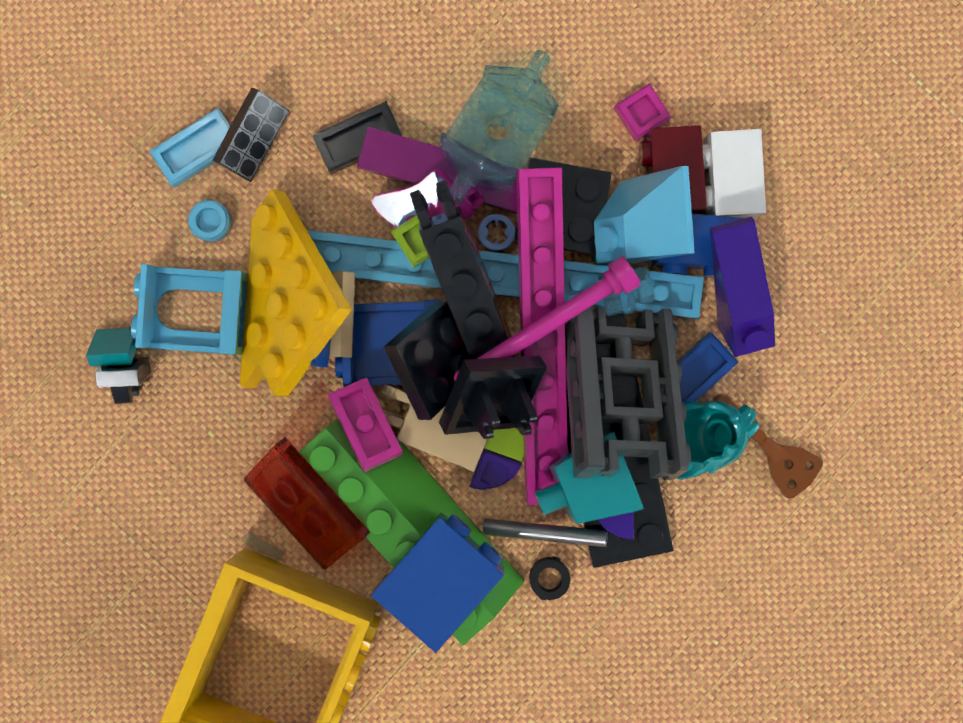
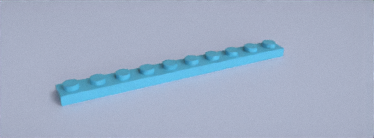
[307,230,704,319]

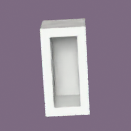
[703,129,766,219]

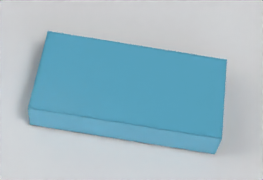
[149,108,231,188]

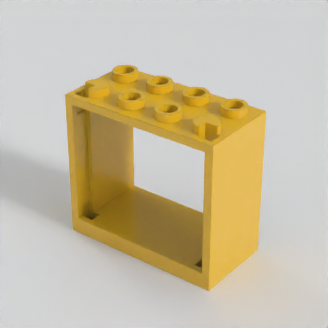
[160,548,381,723]

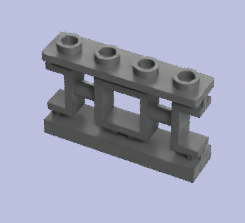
[565,306,691,480]

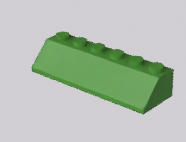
[294,418,524,646]

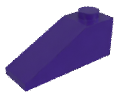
[710,216,775,357]

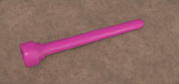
[454,256,641,381]

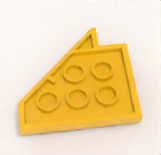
[240,189,352,397]

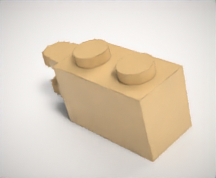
[382,384,487,472]

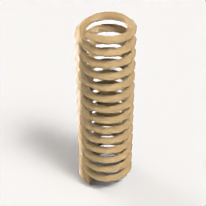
[242,532,283,561]

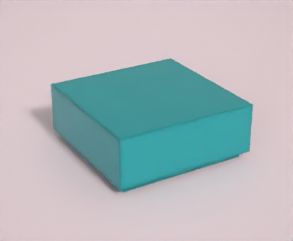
[86,328,137,367]

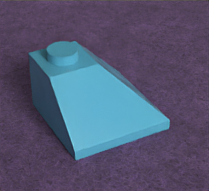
[594,166,695,263]

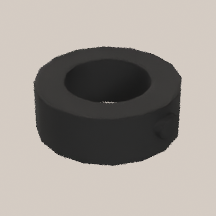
[529,556,571,600]

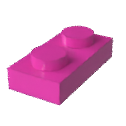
[328,377,403,473]

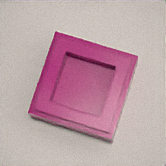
[613,83,672,142]

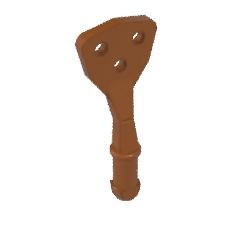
[713,394,823,498]

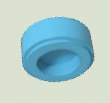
[188,200,232,242]

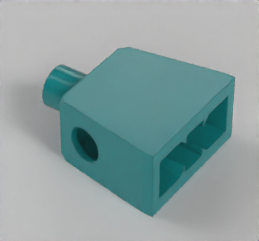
[534,432,644,524]

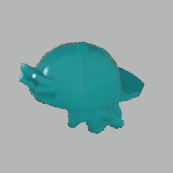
[657,401,759,480]

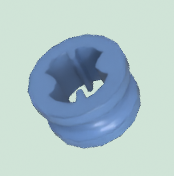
[478,214,515,253]

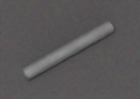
[483,518,608,547]

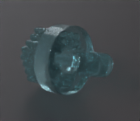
[598,267,655,316]

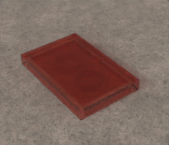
[244,437,370,570]

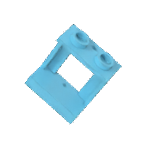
[131,264,248,355]

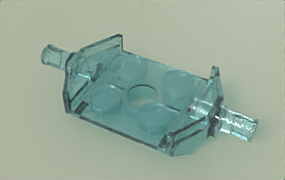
[440,50,559,204]

